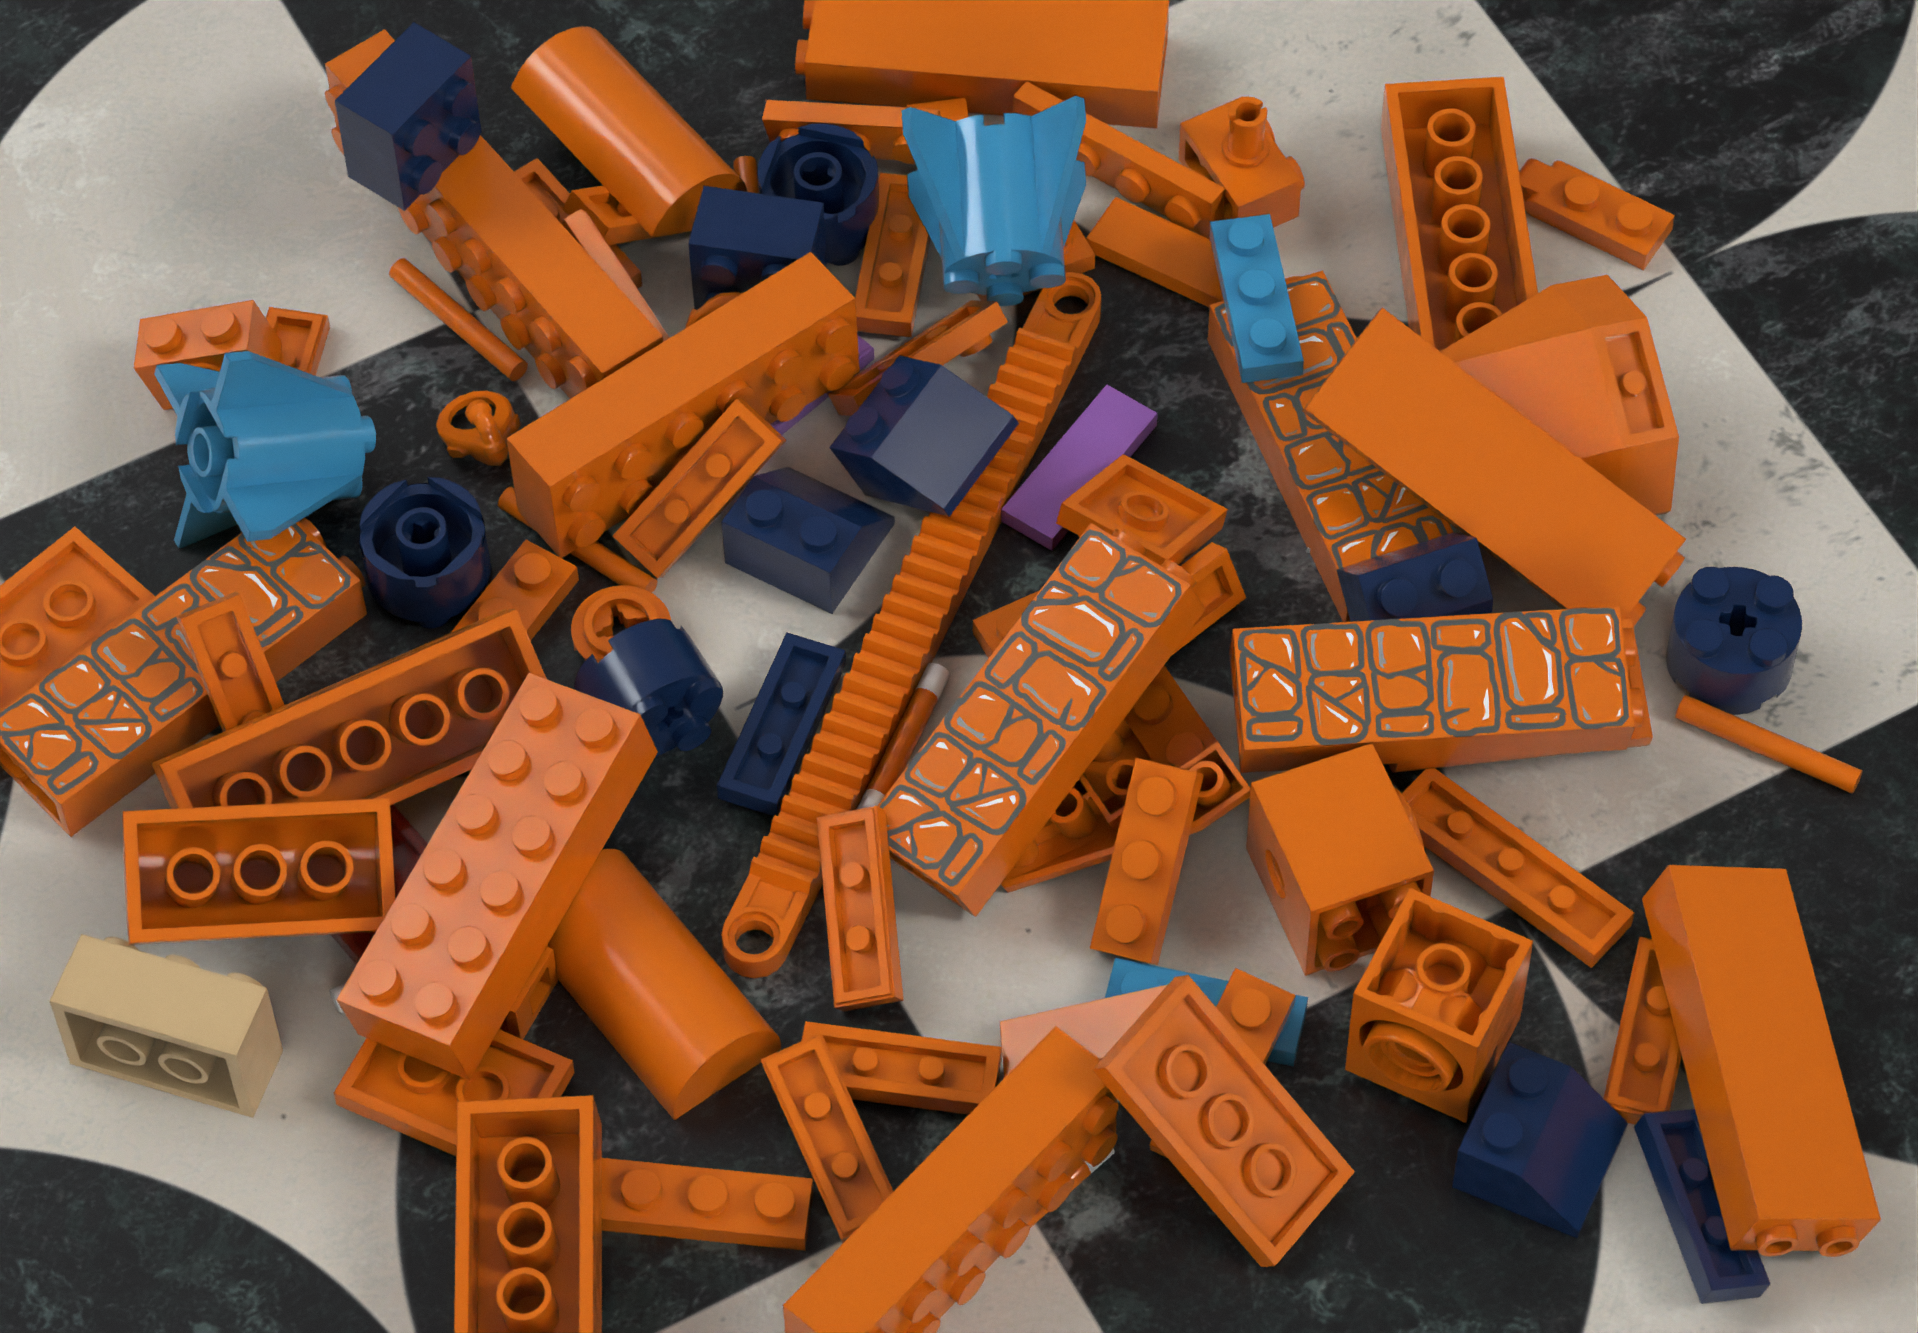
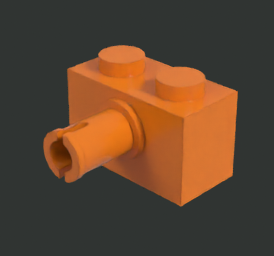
[1179,96,1305,228]
[134,300,282,410]

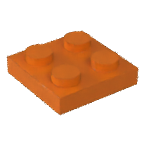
[1056,454,1228,566]

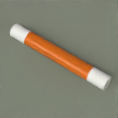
[856,663,950,810]

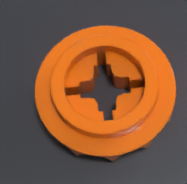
[571,585,671,662]

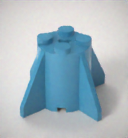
[902,96,1086,306]
[154,351,376,548]

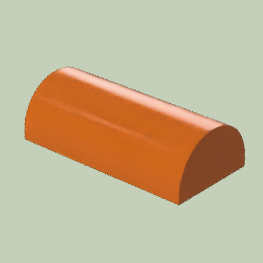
[511,26,747,237]
[122,798,395,945]
[548,849,781,1121]

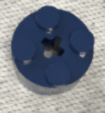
[757,123,879,266]
[359,477,492,628]
[1666,567,1802,715]
[574,619,723,757]

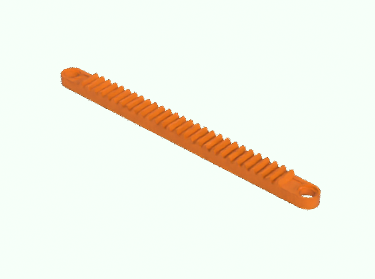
[721,272,1101,979]

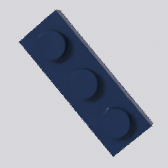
[717,632,846,816]
[1634,1109,1771,1304]

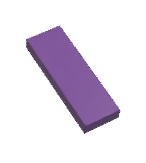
[1001,385,1157,551]

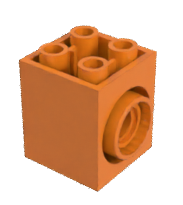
[1246,743,1434,976]
[1345,888,1533,1123]

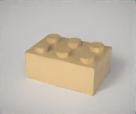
[49,934,283,1118]

